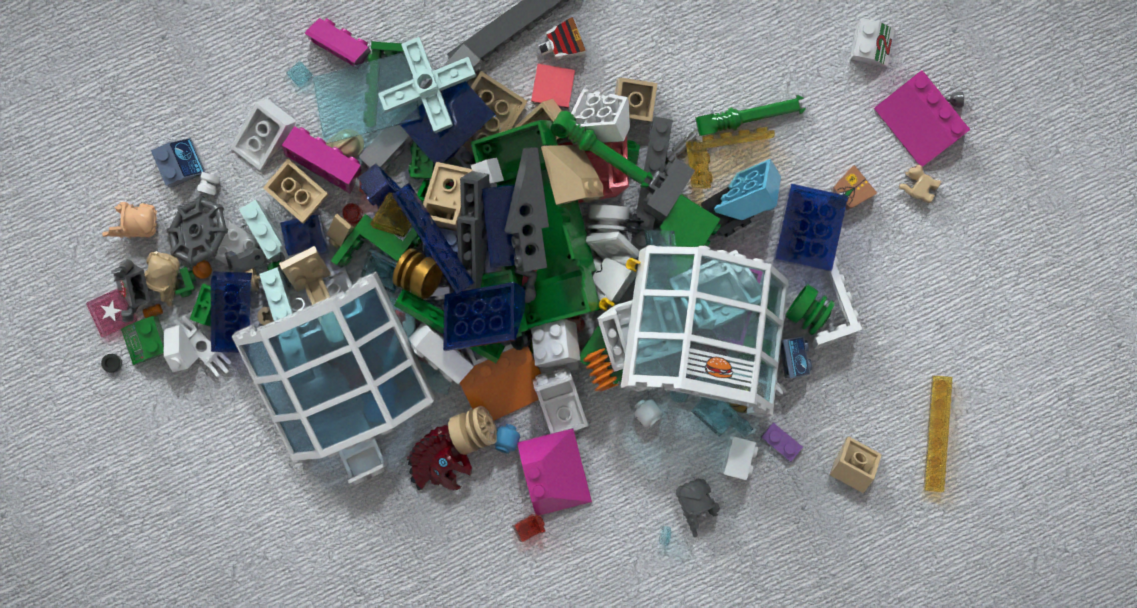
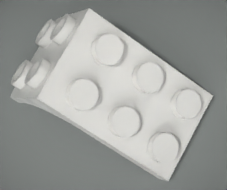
[533,367,588,434]
[327,410,388,485]

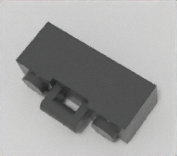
[644,158,696,222]

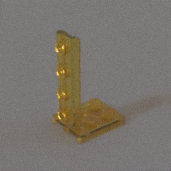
[686,127,775,189]

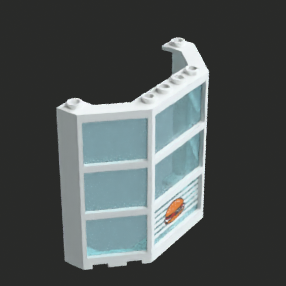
[621,245,788,417]

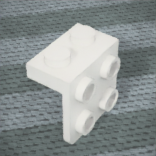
[204,217,259,265]

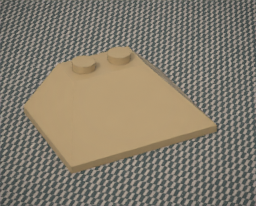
[541,145,604,205]

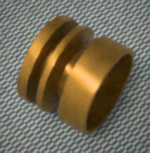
[393,248,444,299]

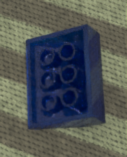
[400,81,496,164]
[773,184,848,271]
[443,282,525,351]

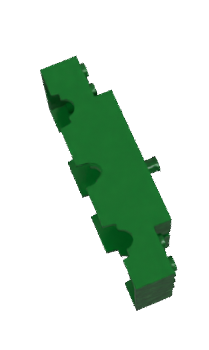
[471,120,601,329]

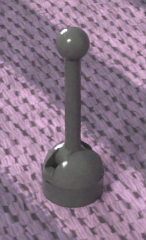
[945,92,964,107]

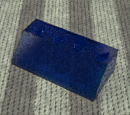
[482,184,530,268]

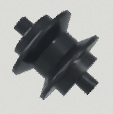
[624,214,644,237]

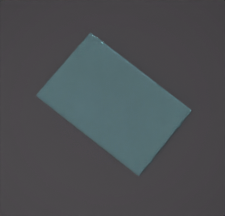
[313,52,421,144]

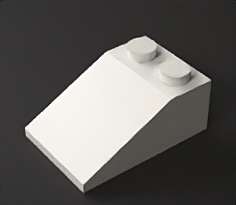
[231,99,297,170]

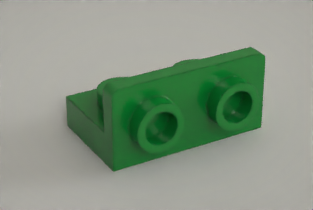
[408,139,438,179]

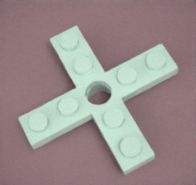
[378,37,476,133]

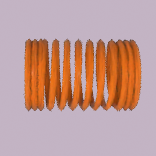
[142,303,163,318]

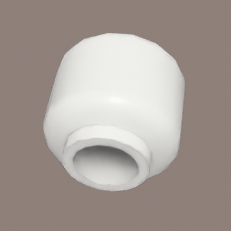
[634,399,663,428]

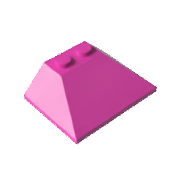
[517,428,592,516]

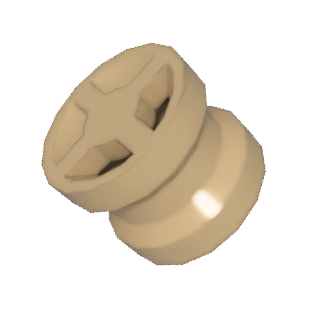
[257,307,274,325]

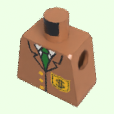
[828,165,877,211]

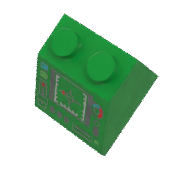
[121,316,164,365]

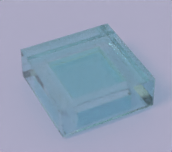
[286,61,314,88]

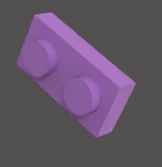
[761,423,803,462]

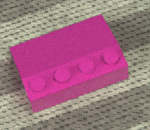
[874,70,970,167]

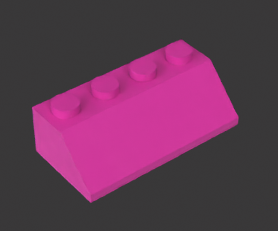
[282,126,361,194]

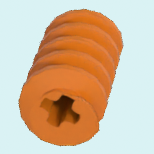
[583,348,619,391]

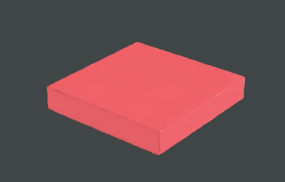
[531,64,575,108]

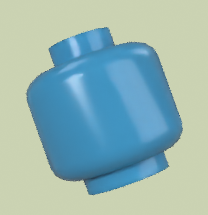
[494,424,520,454]

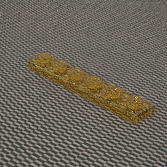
[924,375,953,492]

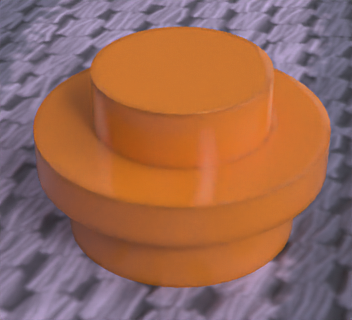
[193,260,212,279]

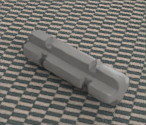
[666,131,696,163]

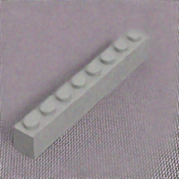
[359,44,483,173]

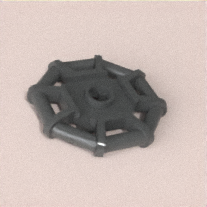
[166,196,228,266]

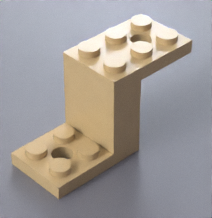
[419,162,473,277]

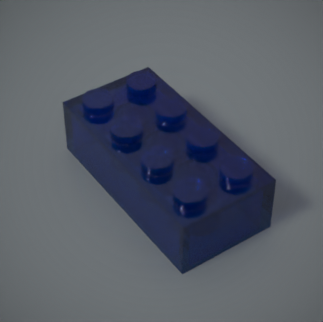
[211,271,252,353]

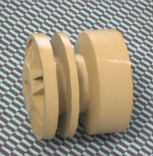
[448,406,497,455]

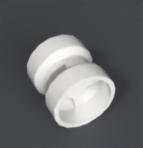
[196,172,220,196]

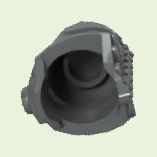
[676,478,720,538]

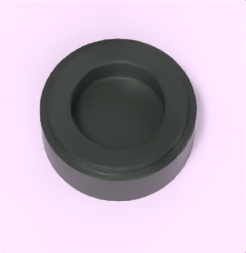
[101,354,122,373]

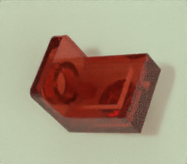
[512,514,545,542]

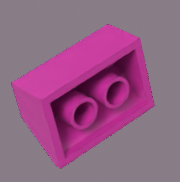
[305,18,371,70]

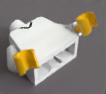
[593,256,641,311]

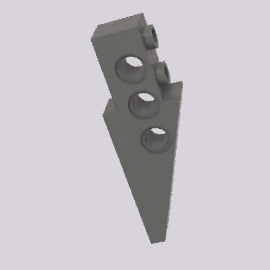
[505,147,549,272]
[457,171,494,295]

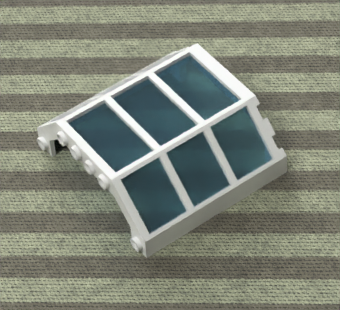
[232,271,435,461]

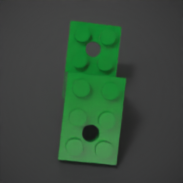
[331,214,428,268]

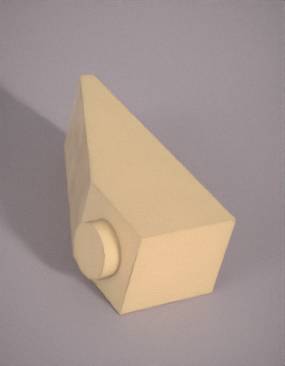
[327,214,354,248]

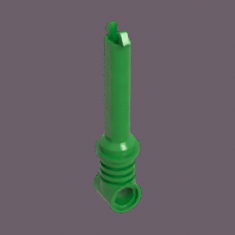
[695,95,806,136]
[551,111,653,188]

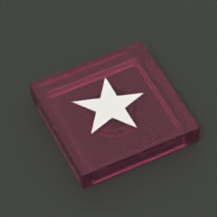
[86,288,138,338]

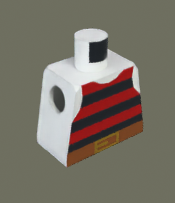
[538,17,586,60]

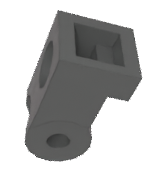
[225,246,266,274]

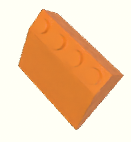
[460,345,541,420]

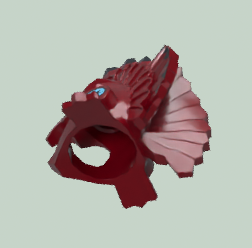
[407,425,472,490]

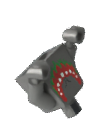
[111,260,150,322]

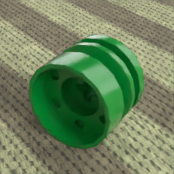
[785,284,835,335]

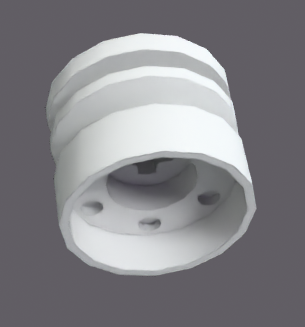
[588,205,629,240]

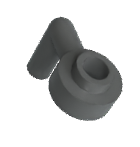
[514,267,538,304]

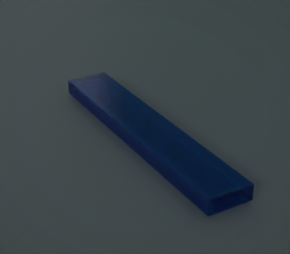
[392,183,474,294]

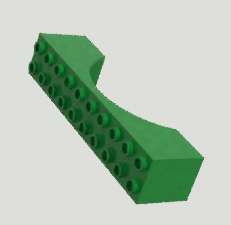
[580,195,721,384]

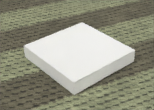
[586,231,639,259]

